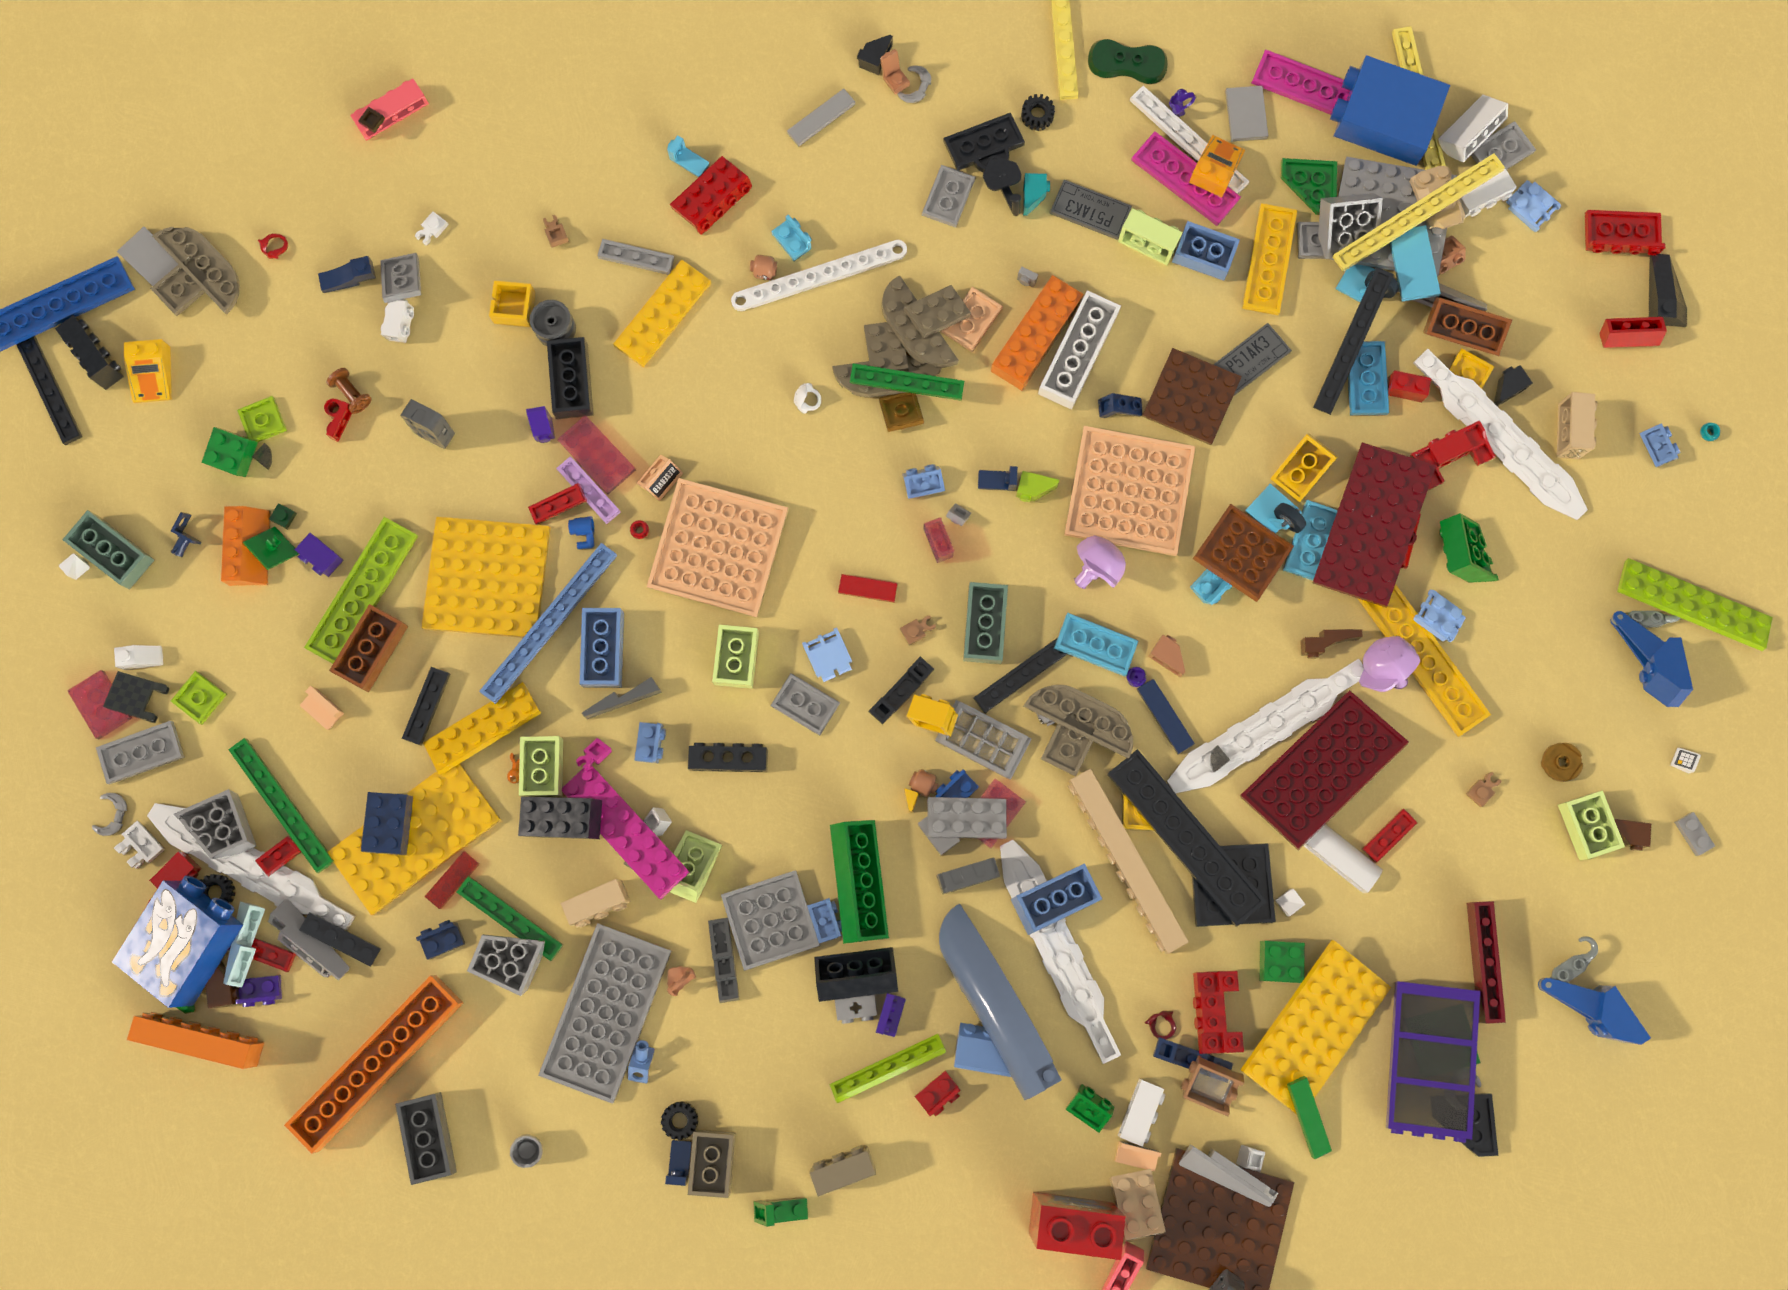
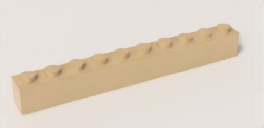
[1068,769,1188,954]

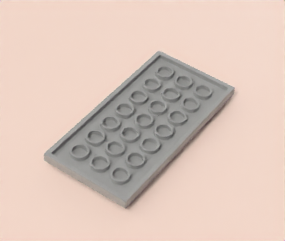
[538,923,672,1104]

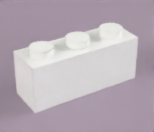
[1459,169,1517,217]
[1118,1079,1165,1147]

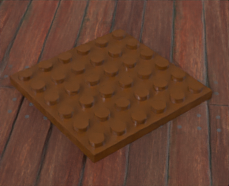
[1146,1148,1294,1290]

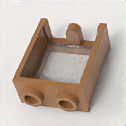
[1181,1055,1244,1117]

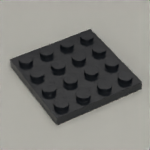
[1191,843,1276,927]

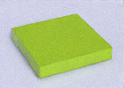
[237,396,287,442]
[171,671,227,725]

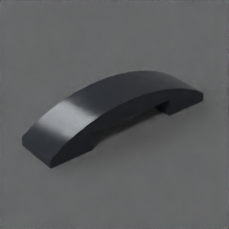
[868,656,934,725]

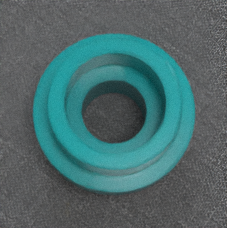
[1700,423,1720,441]

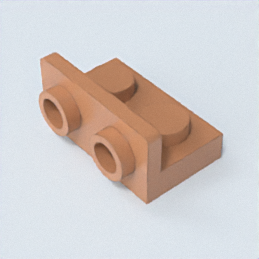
[1438,235,1466,276]

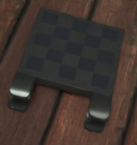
[103,671,170,723]

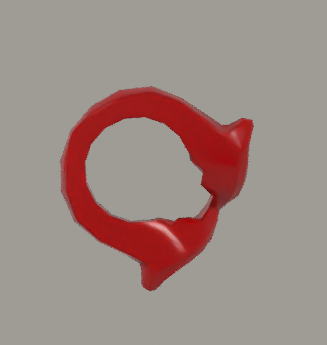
[258,233,288,259]

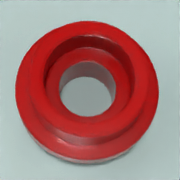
[630,520,649,539]

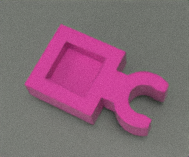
[576,738,612,772]

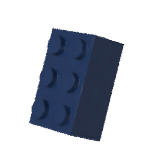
[361,792,413,855]

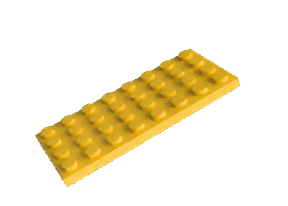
[328,764,501,915]
[1240,940,1391,1115]

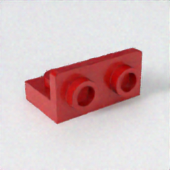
[914,1071,961,1117]

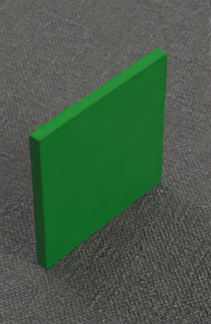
[243,526,299,570]

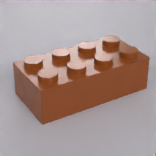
[1423,297,1512,356]
[329,604,408,693]

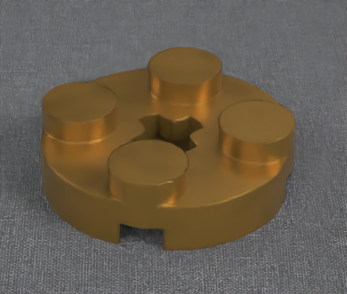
[1541,743,1583,782]

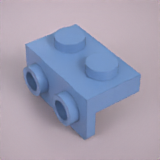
[807,898,842,944]

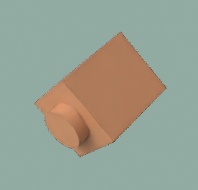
[1148,635,1185,677]

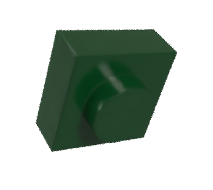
[269,503,297,529]

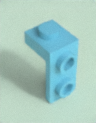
[667,136,709,177]

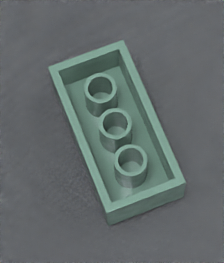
[62,510,154,589]
[963,582,1008,664]

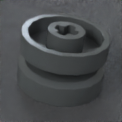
[530,300,576,346]

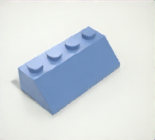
[954,1023,1011,1077]

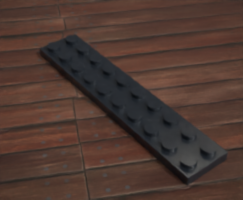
[1107,749,1267,927]

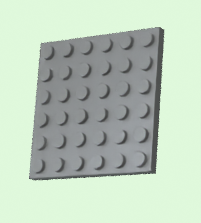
[1328,157,1457,277]

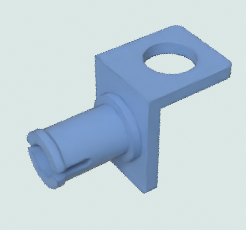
[628,1040,655,1084]

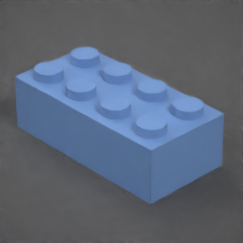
[580,608,624,688]
[1011,863,1102,935]

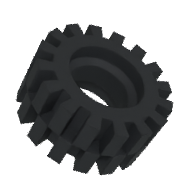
[1021,94,1055,131]
[200,874,235,903]
[661,1101,699,1140]

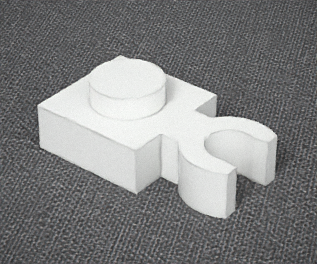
[415,212,448,246]

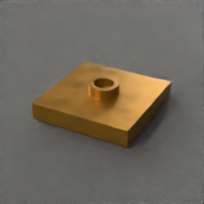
[879,392,924,432]

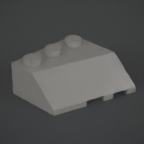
[1318,193,1383,259]
[174,789,256,859]
[467,934,545,996]

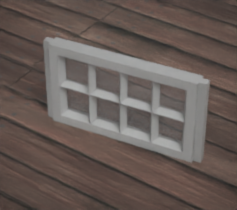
[935,700,1031,780]

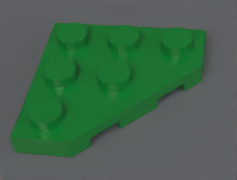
[1281,158,1337,215]

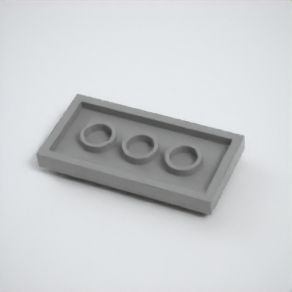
[96,721,185,784]
[927,797,1007,839]

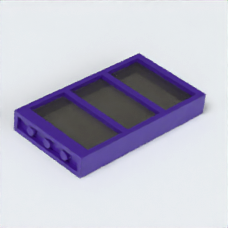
[1386,981,1480,1143]

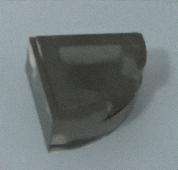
[252,443,272,469]
[1210,745,1230,772]

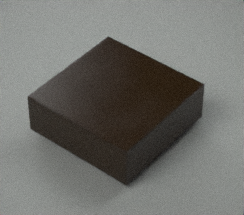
[358,107,385,133]

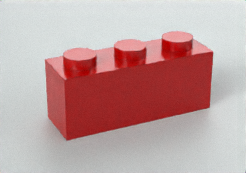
[1599,317,1667,348]

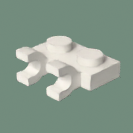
[114,821,165,869]

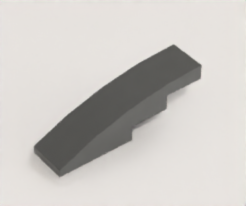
[708,917,740,1003]

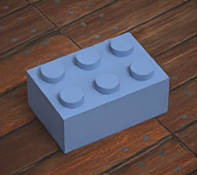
[1172,221,1240,281]

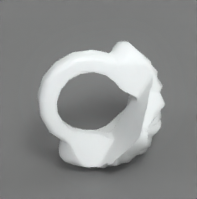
[793,383,821,414]

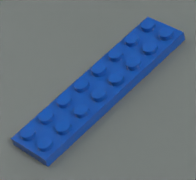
[0,256,135,352]

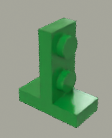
[753,1198,808,1227]

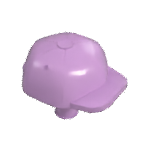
[1074,535,1126,589]
[1359,636,1420,692]

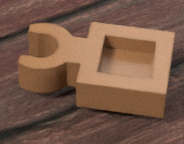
[543,215,569,248]
[900,615,936,646]
[1466,772,1501,807]

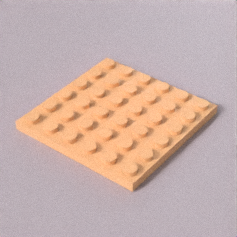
[1064,426,1195,556]
[647,478,788,618]

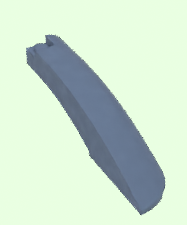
[939,904,1062,1100]

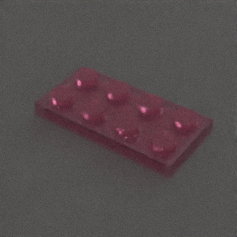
[557,415,636,494]

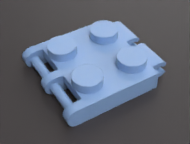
[1506,180,1561,232]
[1413,589,1466,642]
[802,627,852,682]

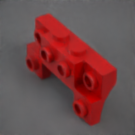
[1410,420,1496,490]
[1193,971,1244,1054]

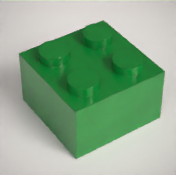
[201,427,258,477]
[1259,941,1305,983]

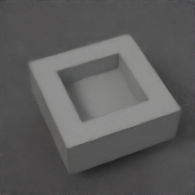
[1017,267,1038,288]
[946,503,971,526]

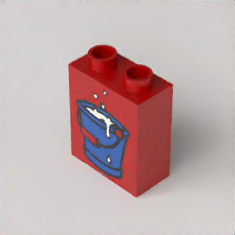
[1029,1192,1126,1260]

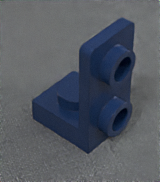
[1098,393,1143,418]
[978,466,1018,491]
[665,1140,692,1186]

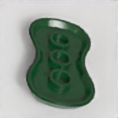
[1088,39,1168,84]

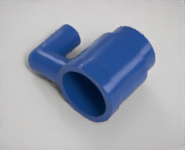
[568,516,595,550]

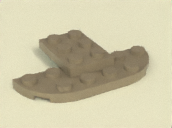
[150,227,240,316]
[882,276,971,368]
[832,322,942,397]
[1023,685,1133,777]

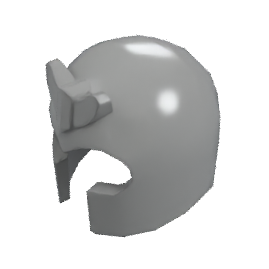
[510,1134,543,1168]

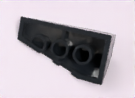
[1649,254,1687,327]

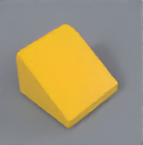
[904,788,919,813]

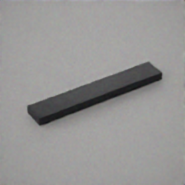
[973,638,1068,714]

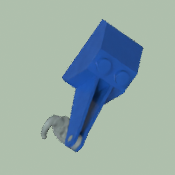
[1610,611,1693,707]
[1538,936,1651,1045]

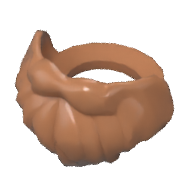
[667,966,696,996]

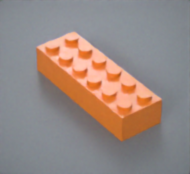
[991,275,1084,391]
[127,1012,264,1069]

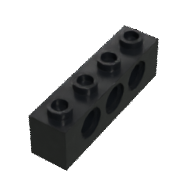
[688,743,768,773]

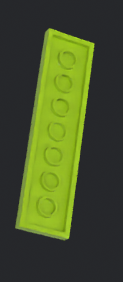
[304,517,418,664]
[1617,558,1773,651]

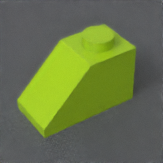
[1016,471,1059,502]

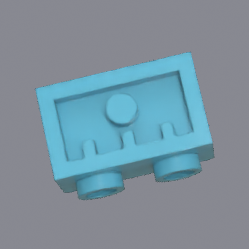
[771,215,812,261]
[1190,569,1232,605]

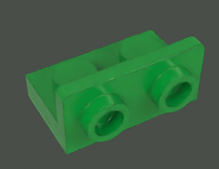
[1066,1084,1115,1133]

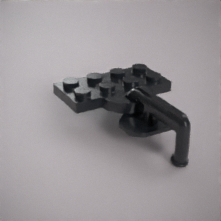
[943,112,1025,217]

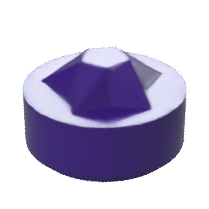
[1126,667,1146,687]

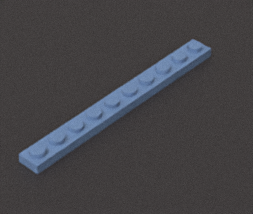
[479,543,617,704]

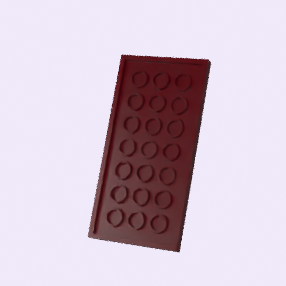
[1312,442,1436,608]
[1240,690,1409,851]

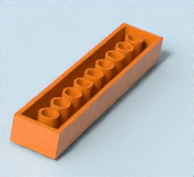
[284,975,464,1154]

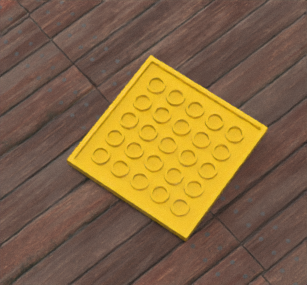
[421,517,550,638]

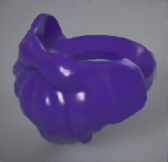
[1169,89,1196,117]

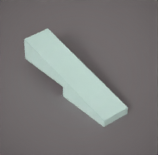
[223,901,265,987]

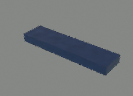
[1136,679,1195,754]

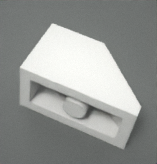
[114,645,163,670]

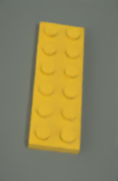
[1242,203,1297,315]
[613,259,711,367]
[423,682,541,775]

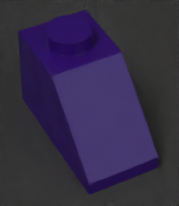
[526,406,555,443]

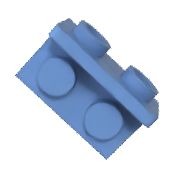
[1639,423,1680,467]
[902,464,945,499]
[634,722,666,764]

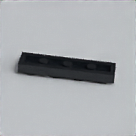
[401,667,451,746]
[299,912,381,967]

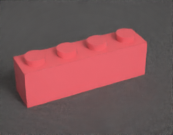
[350,79,429,141]

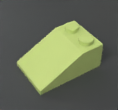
[670,830,722,903]

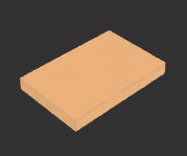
[941,287,1003,352]

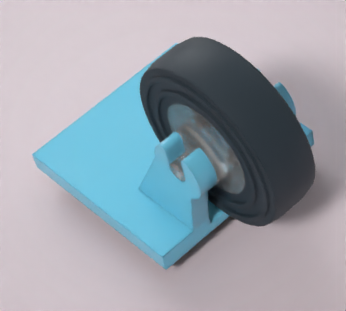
[1335,264,1399,302]
[1245,484,1306,534]

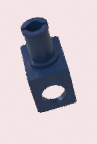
[171,512,201,557]

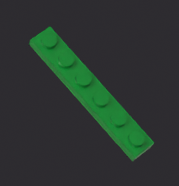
[850,363,965,401]
[456,876,563,961]

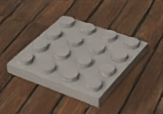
[721,870,820,971]

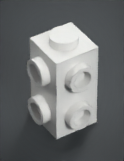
[381,299,414,343]

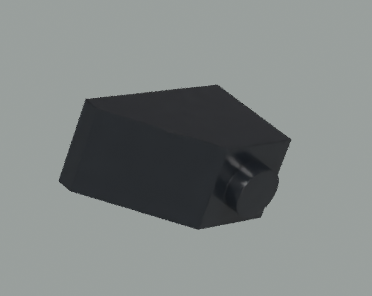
[857,35,893,76]
[1494,365,1533,407]

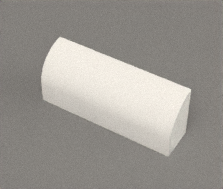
[1438,95,1508,162]
[1304,824,1382,893]

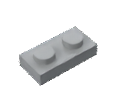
[1674,812,1715,856]

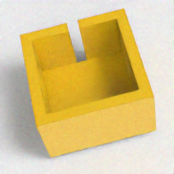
[489,281,535,327]
[907,694,958,737]

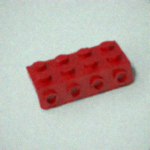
[670,156,752,235]
[1585,210,1666,256]

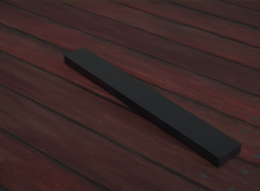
[1313,267,1394,415]
[16,336,83,445]

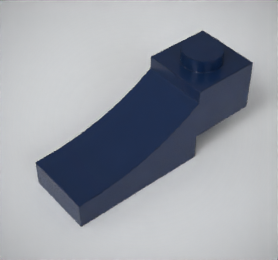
[318,256,376,293]

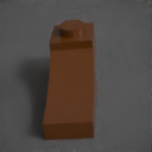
[1301,629,1363,659]

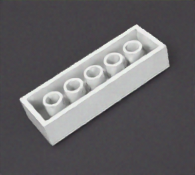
[1038,290,1121,410]

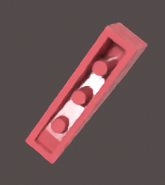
[1102,1241,1144,1290]

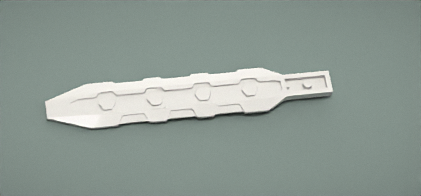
[1413,349,1588,520]
[1167,659,1364,794]
[147,803,356,931]
[1000,840,1121,1064]

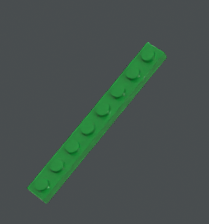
[228,738,334,873]

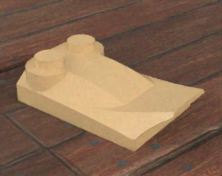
[1409,166,1465,229]

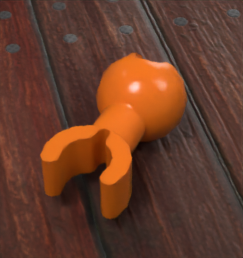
[507,753,520,784]

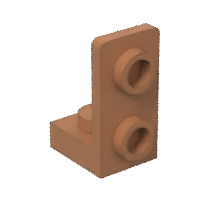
[880,49,910,94]

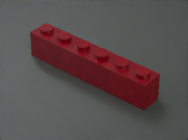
[1467,901,1506,1024]

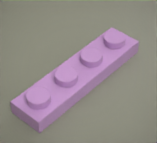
[556,456,621,524]

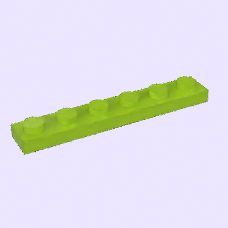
[829,1034,946,1103]

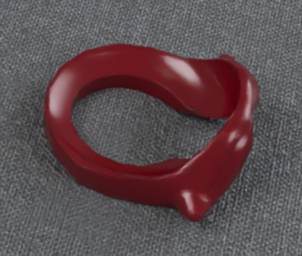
[1145,1011,1176,1039]

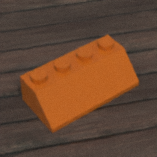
[221,506,271,586]

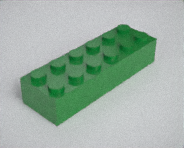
[830,820,889,944]

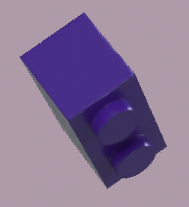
[294,533,344,577]

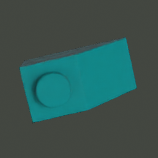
[1023,173,1050,216]

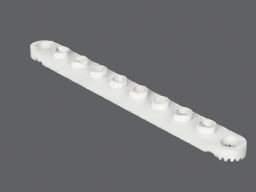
[731,240,907,312]

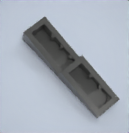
[582,677,662,719]

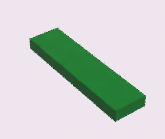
[1287,1076,1332,1159]

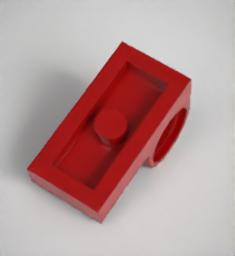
[324,398,352,442]

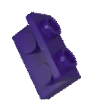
[236,975,282,1007]
[876,993,906,1037]

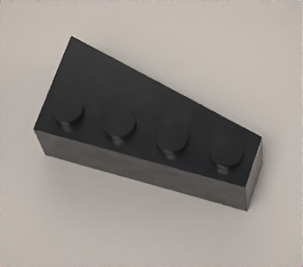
[55,315,124,390]

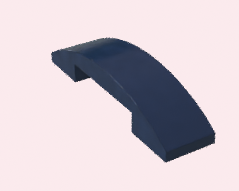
[1153,1037,1233,1083]

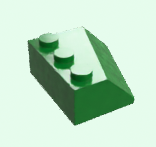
[1440,513,1499,583]

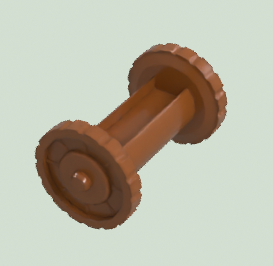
[326,368,372,414]

